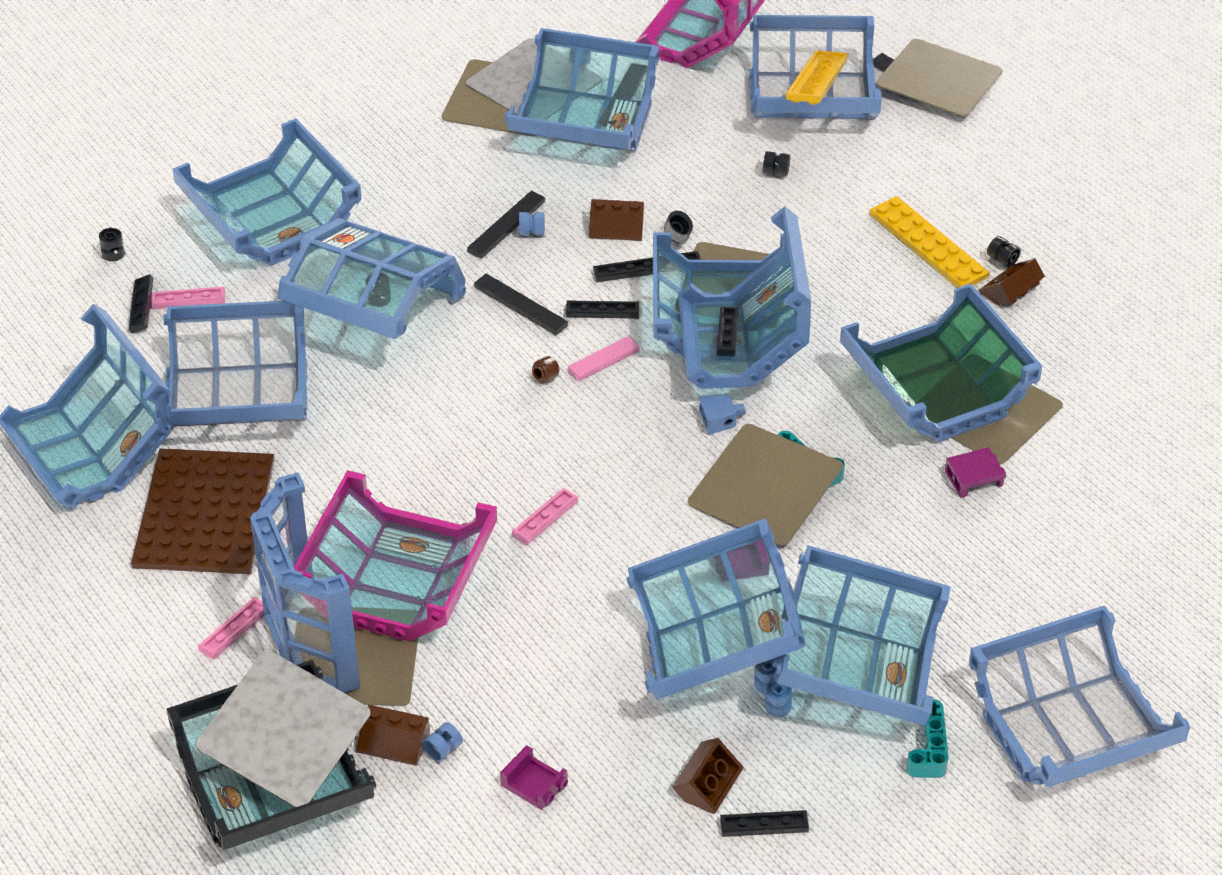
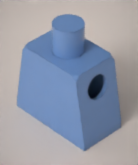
[699,395,746,435]

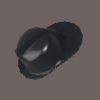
[664,210,693,244]

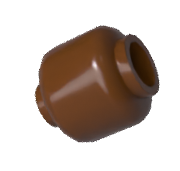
[532,356,560,383]

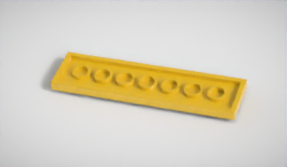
[786,50,849,104]
[869,196,990,288]

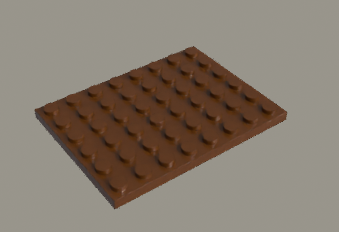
[131,448,275,574]

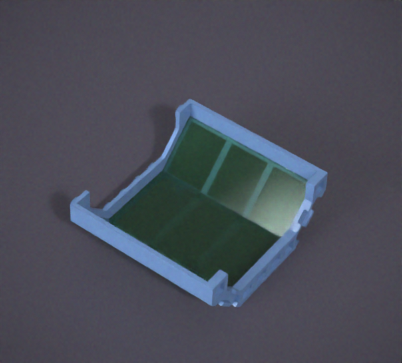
[840,283,1042,442]

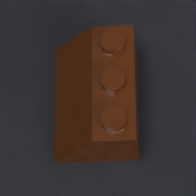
[589,199,644,241]
[978,258,1045,306]
[356,704,430,766]
[672,737,744,814]

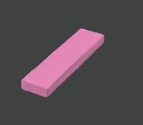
[151,287,225,309]
[568,336,639,381]
[512,488,578,546]
[198,597,264,660]

